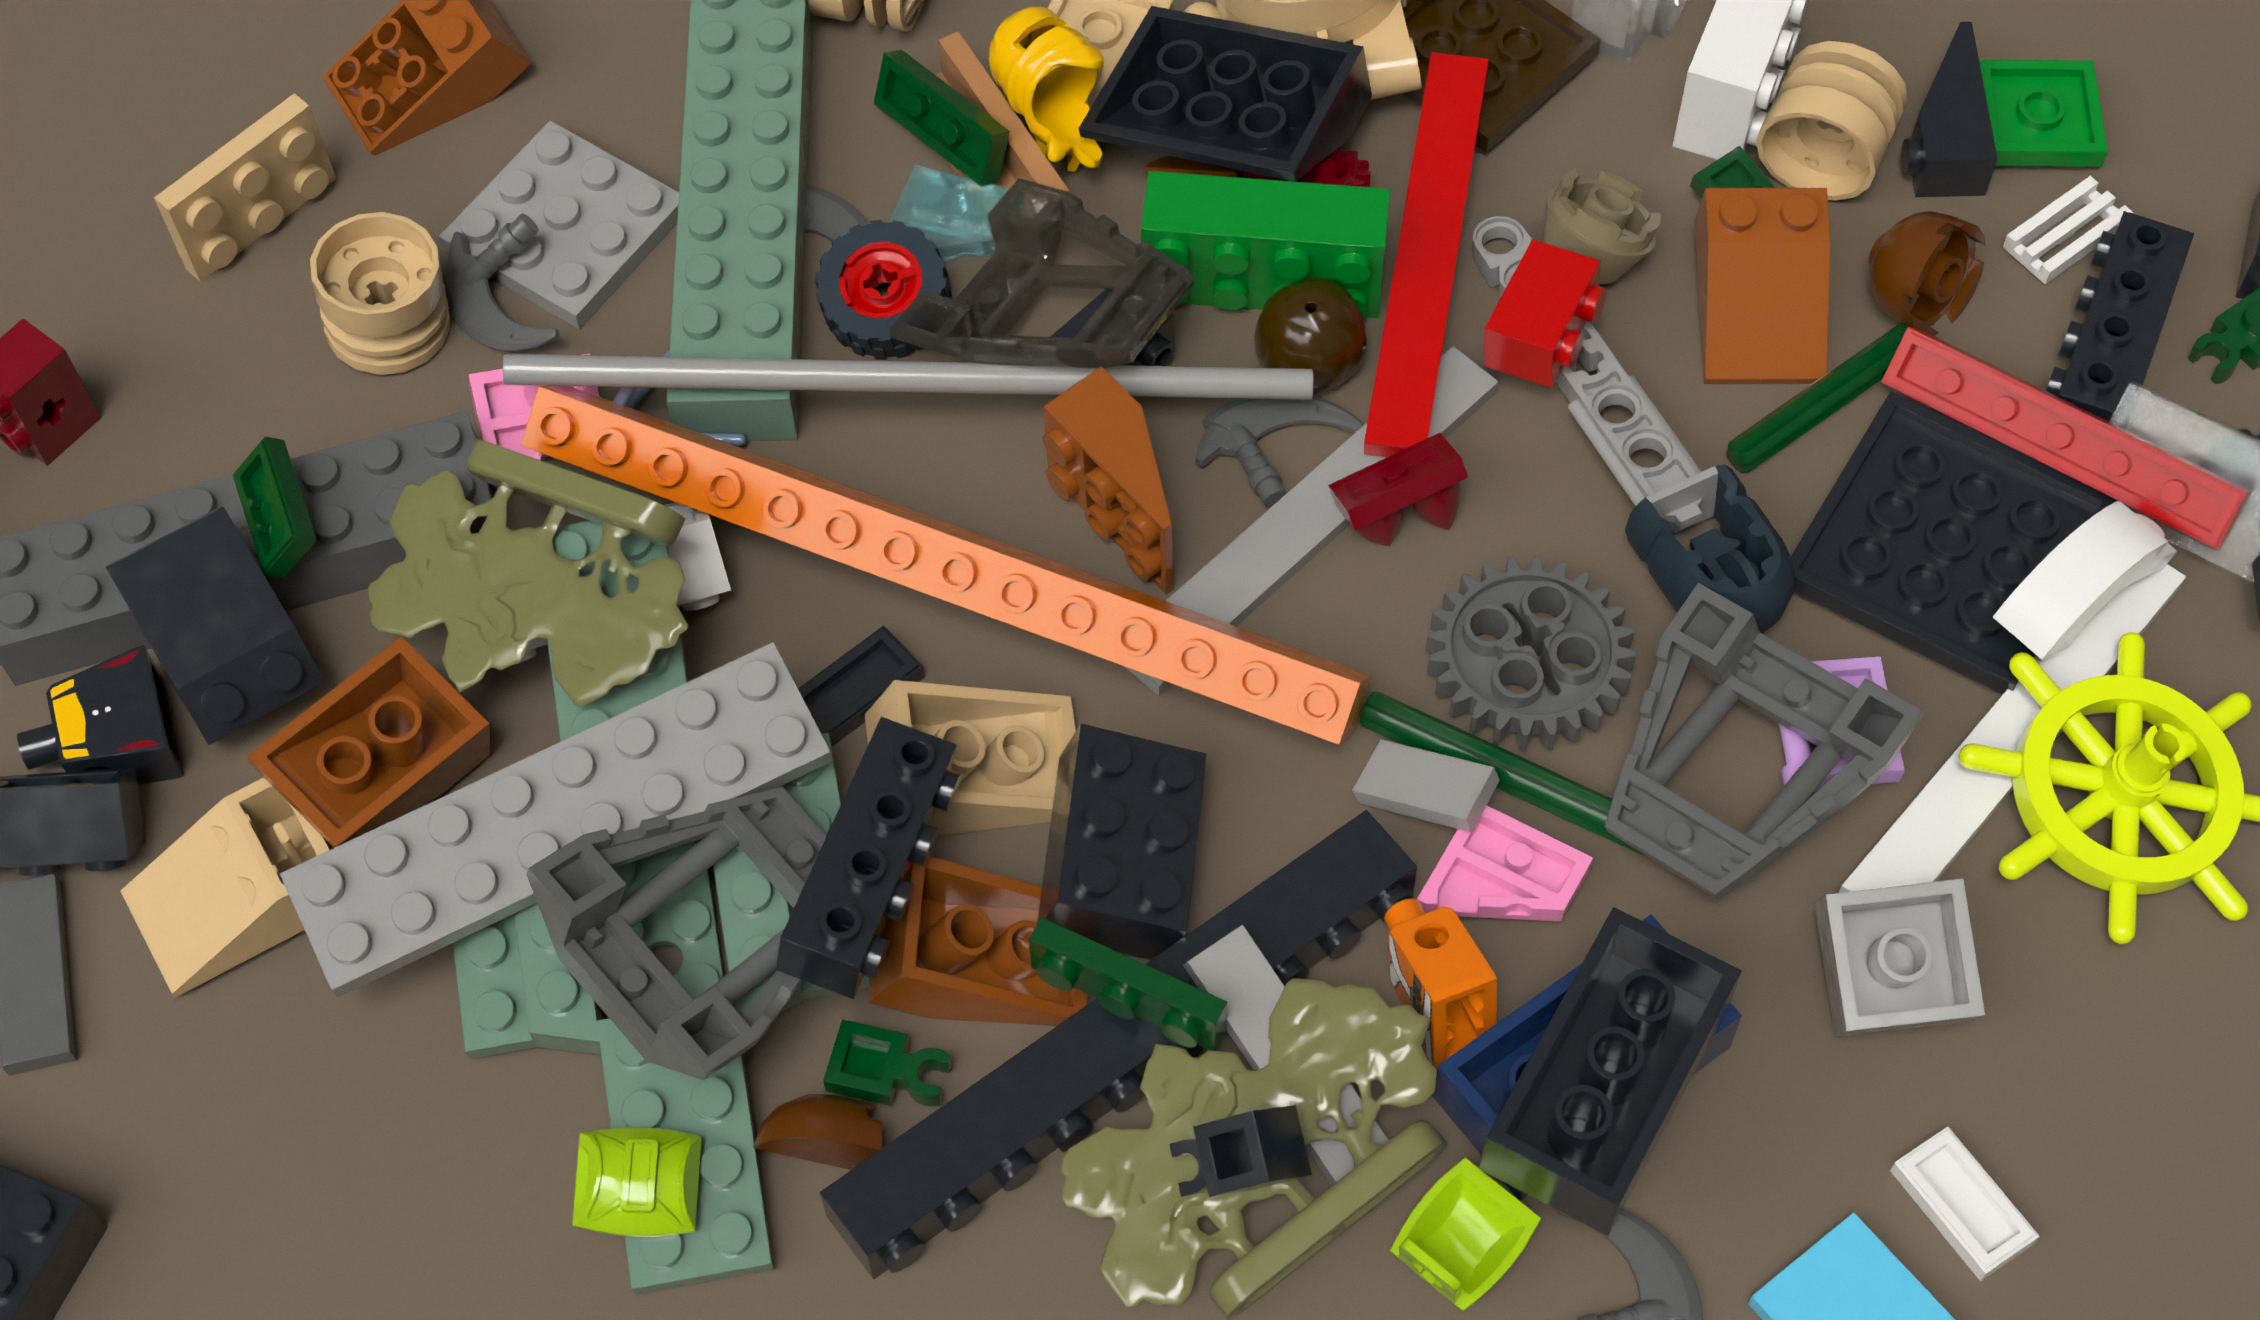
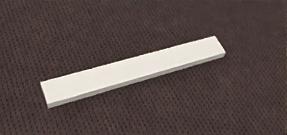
[1839,564,2186,893]

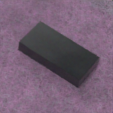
[798,625,925,747]

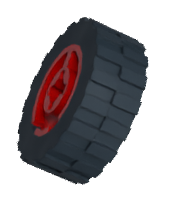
[815,220,952,360]

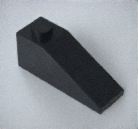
[1901,22,1998,198]

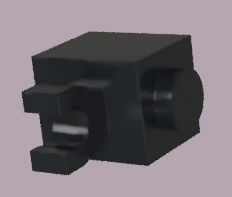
[1169,1105,1312,1197]

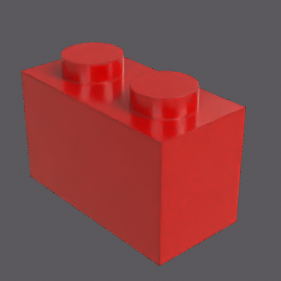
[1484,239,1606,388]

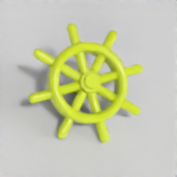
[1959,632,2260,944]

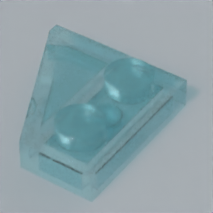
[888,165,1026,261]

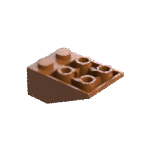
[322,0,532,155]
[1042,366,1173,595]

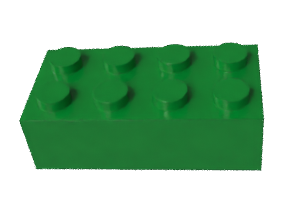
[1141,171,1390,319]

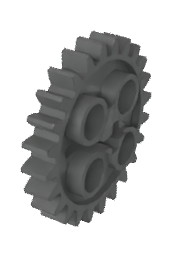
[1426,556,1636,750]

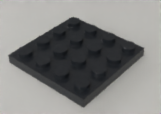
[1791,391,2118,694]

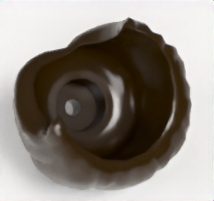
[1254,278,1367,393]

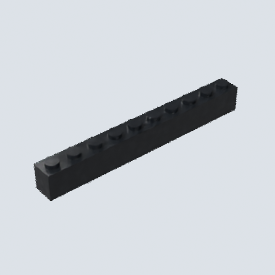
[819,809,1417,1280]

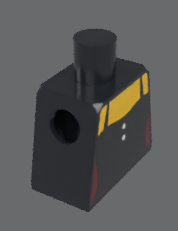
[17,645,184,784]

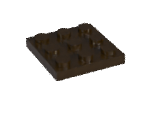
[1402,0,1601,153]

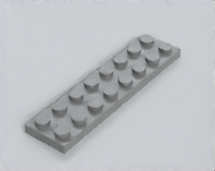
[280,642,832,998]

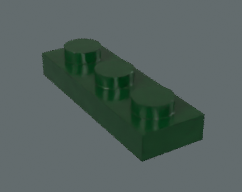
[873,49,1010,187]
[1029,917,1228,1051]

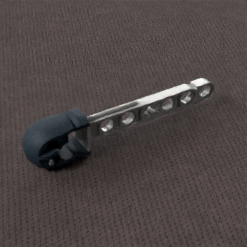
[1473,216,1794,633]

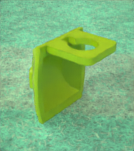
[572,1127,702,1237]
[1390,1157,1541,1312]

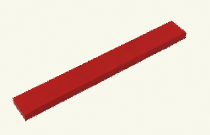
[1364,52,1489,457]

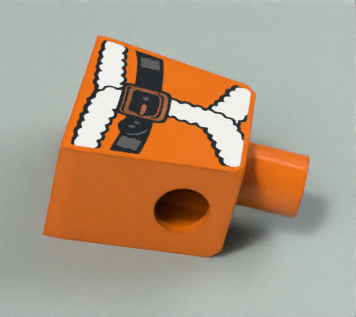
[1384,898,1497,1070]

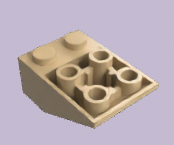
[120,777,329,998]

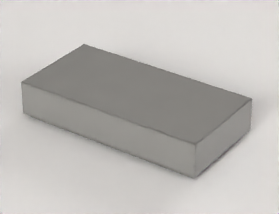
[1352,739,1500,833]

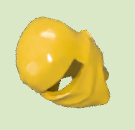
[989,6,1104,172]

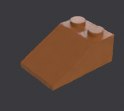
[1695,188,1831,384]
[247,636,490,848]
[869,856,1088,1026]

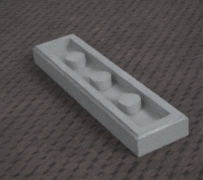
[1183,925,1389,1186]

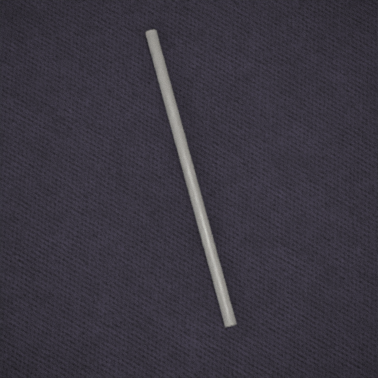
[503,354,1313,400]

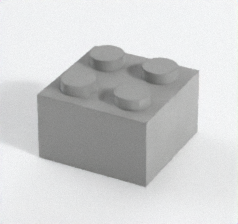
[1815,878,1985,1038]

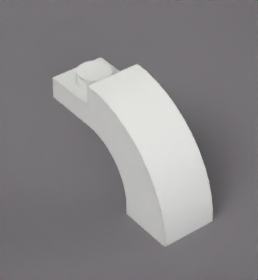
[1993,501,2177,659]

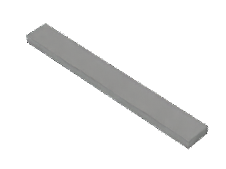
[1124,346,1498,696]

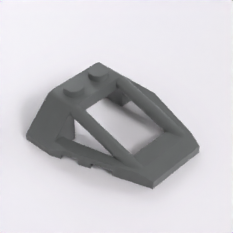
[1605,583,1924,900]
[527,787,826,1080]

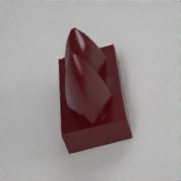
[1328,433,1468,546]

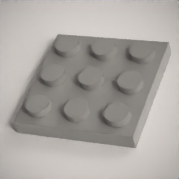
[439,121,679,330]

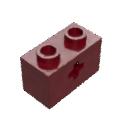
[0,318,101,466]

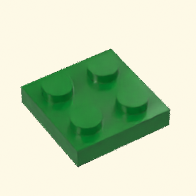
[1979,60,2108,167]

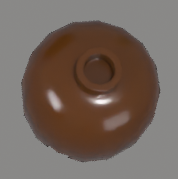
[1869,211,1986,336]

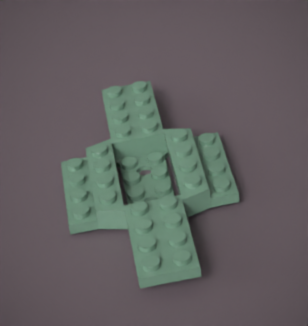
[453,521,870,1295]

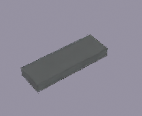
[0,873,76,1075]

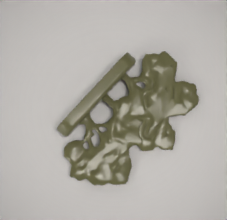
[368,439,688,707]
[1061,978,1448,1319]

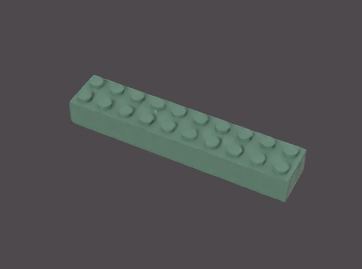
[666,0,813,441]

